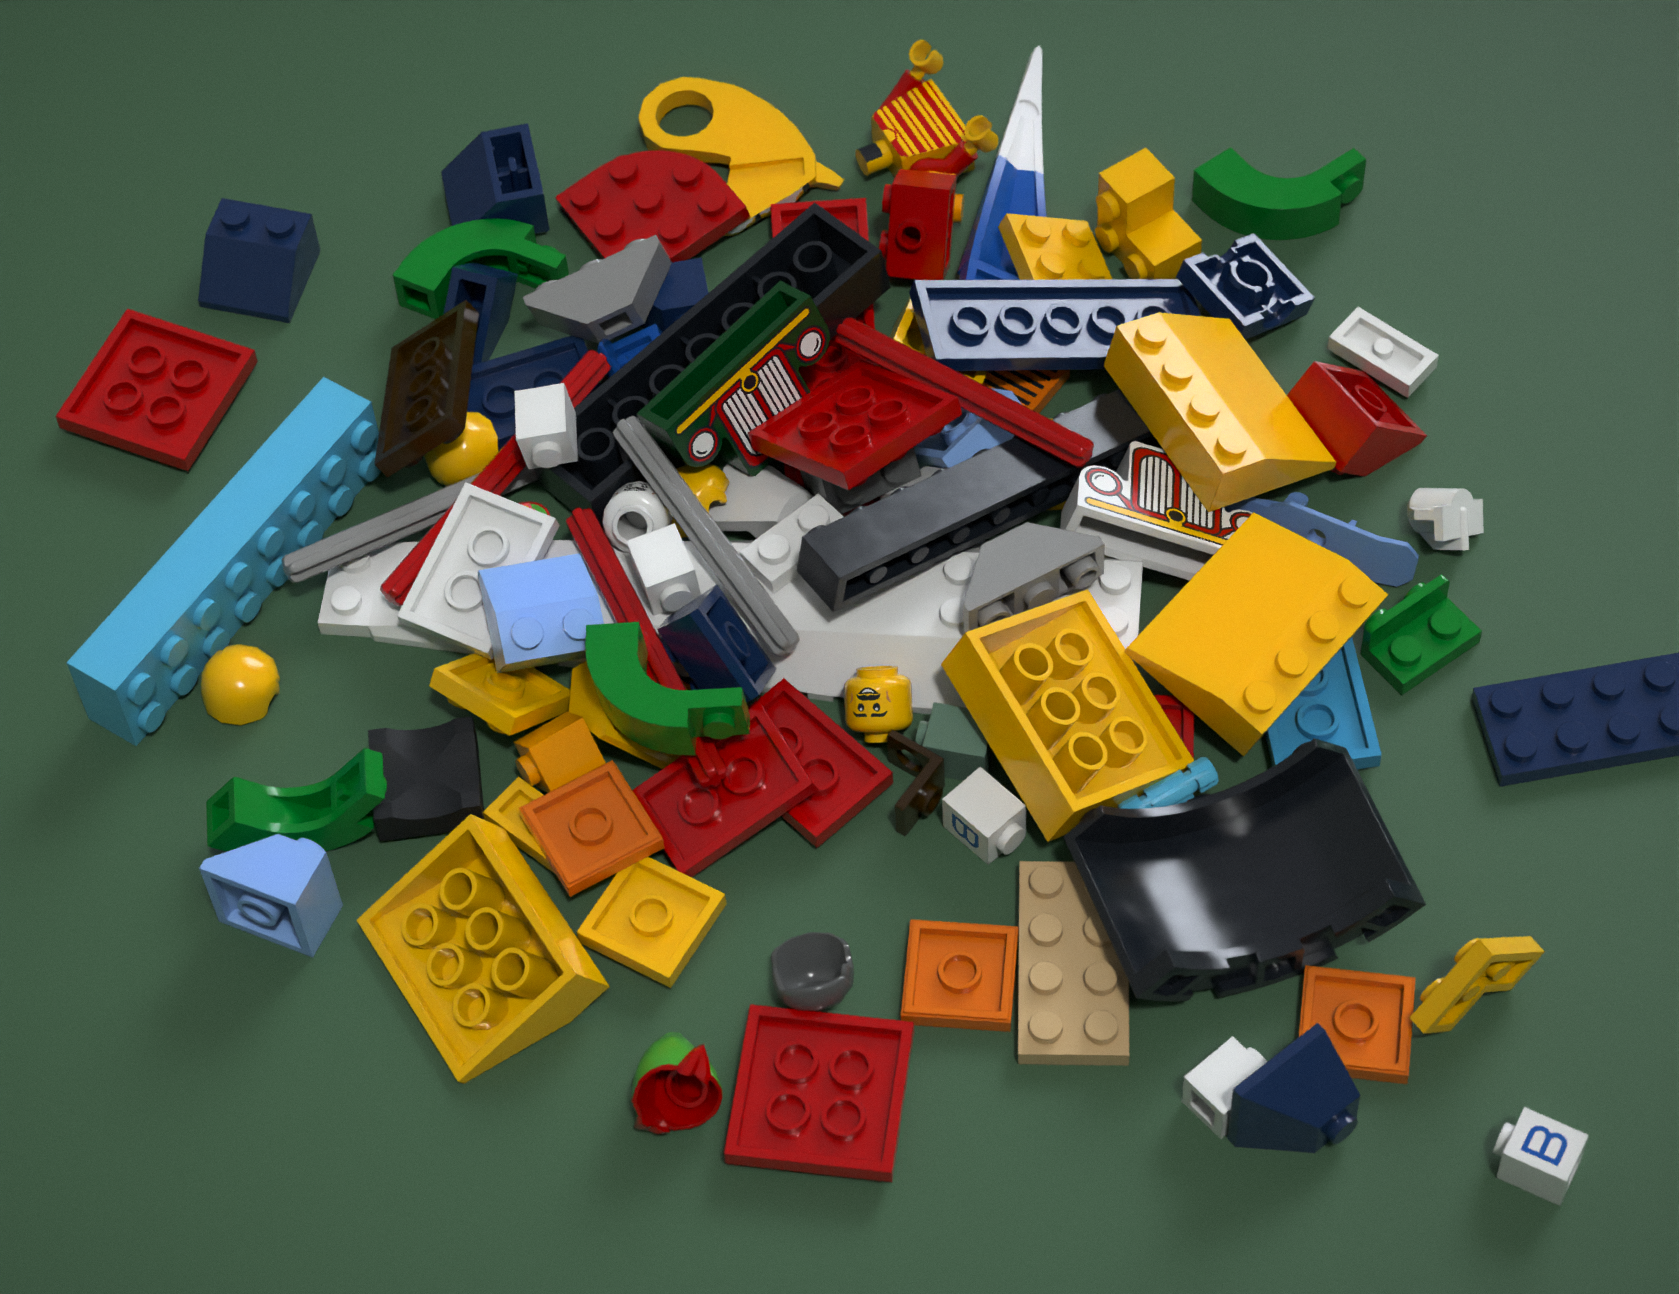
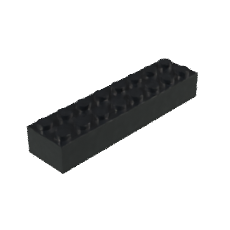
[534,202,891,532]

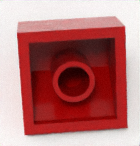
[1287,361,1427,477]

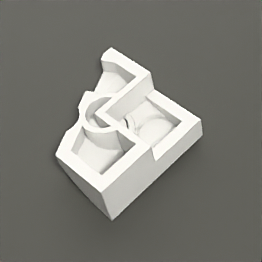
[709,463,813,538]

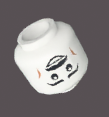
[602,481,673,553]

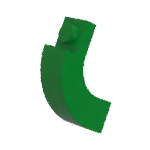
[1192,147,1366,240]
[392,219,569,319]
[585,622,750,755]
[206,748,387,852]

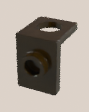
[887,729,945,836]

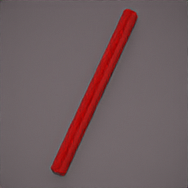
[380,350,610,607]
[566,507,728,787]

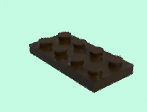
[374,300,479,477]

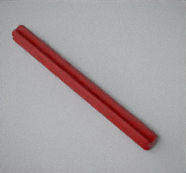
[835,318,1094,468]

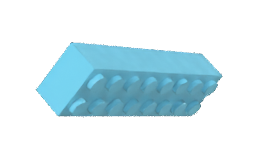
[66,377,381,746]

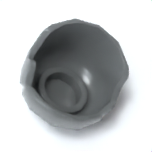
[771,932,854,1012]

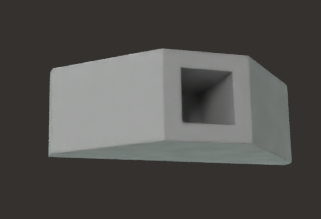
[523,235,672,344]
[963,522,1105,634]

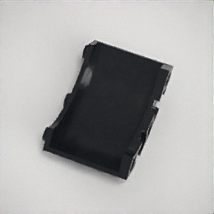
[1063,738,1426,1002]

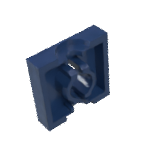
[1176,233,1315,339]

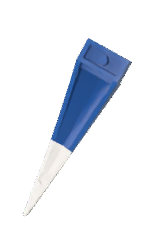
[957,46,1047,280]

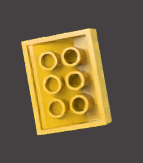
[1103,312,1336,512]
[1124,512,1389,756]
[941,589,1194,842]
[357,814,610,1084]

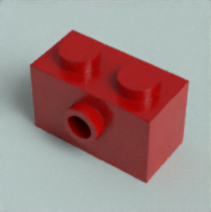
[879,169,957,280]

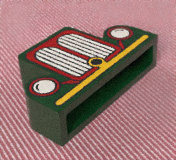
[637,281,830,476]

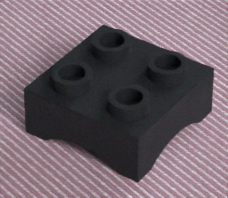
[368,716,484,841]

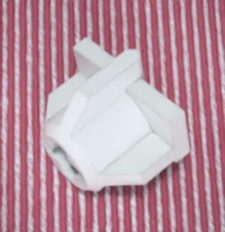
[1407,488,1484,550]

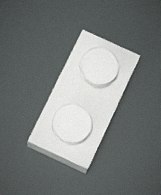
[1327,307,1439,398]
[739,493,844,594]

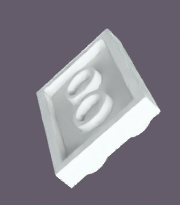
[397,482,560,660]

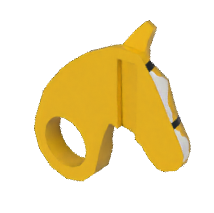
[638,77,844,236]

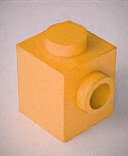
[513,712,606,793]

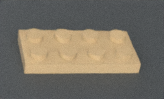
[1018,861,1129,1066]

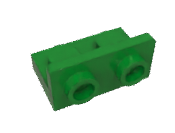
[1360,574,1482,696]

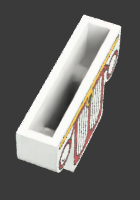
[1060,441,1252,581]

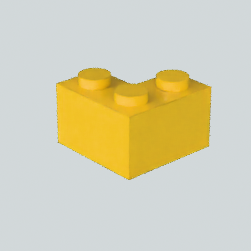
[1095,148,1202,279]

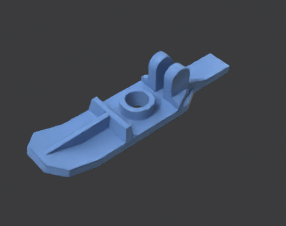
[1225,492,1419,587]

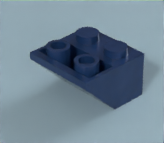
[441,123,550,234]

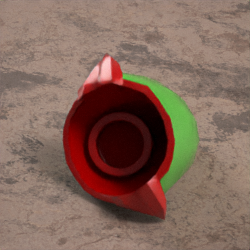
[632,1032,723,1134]

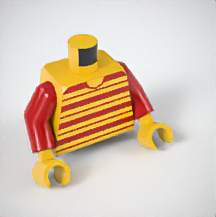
[855,39,998,178]

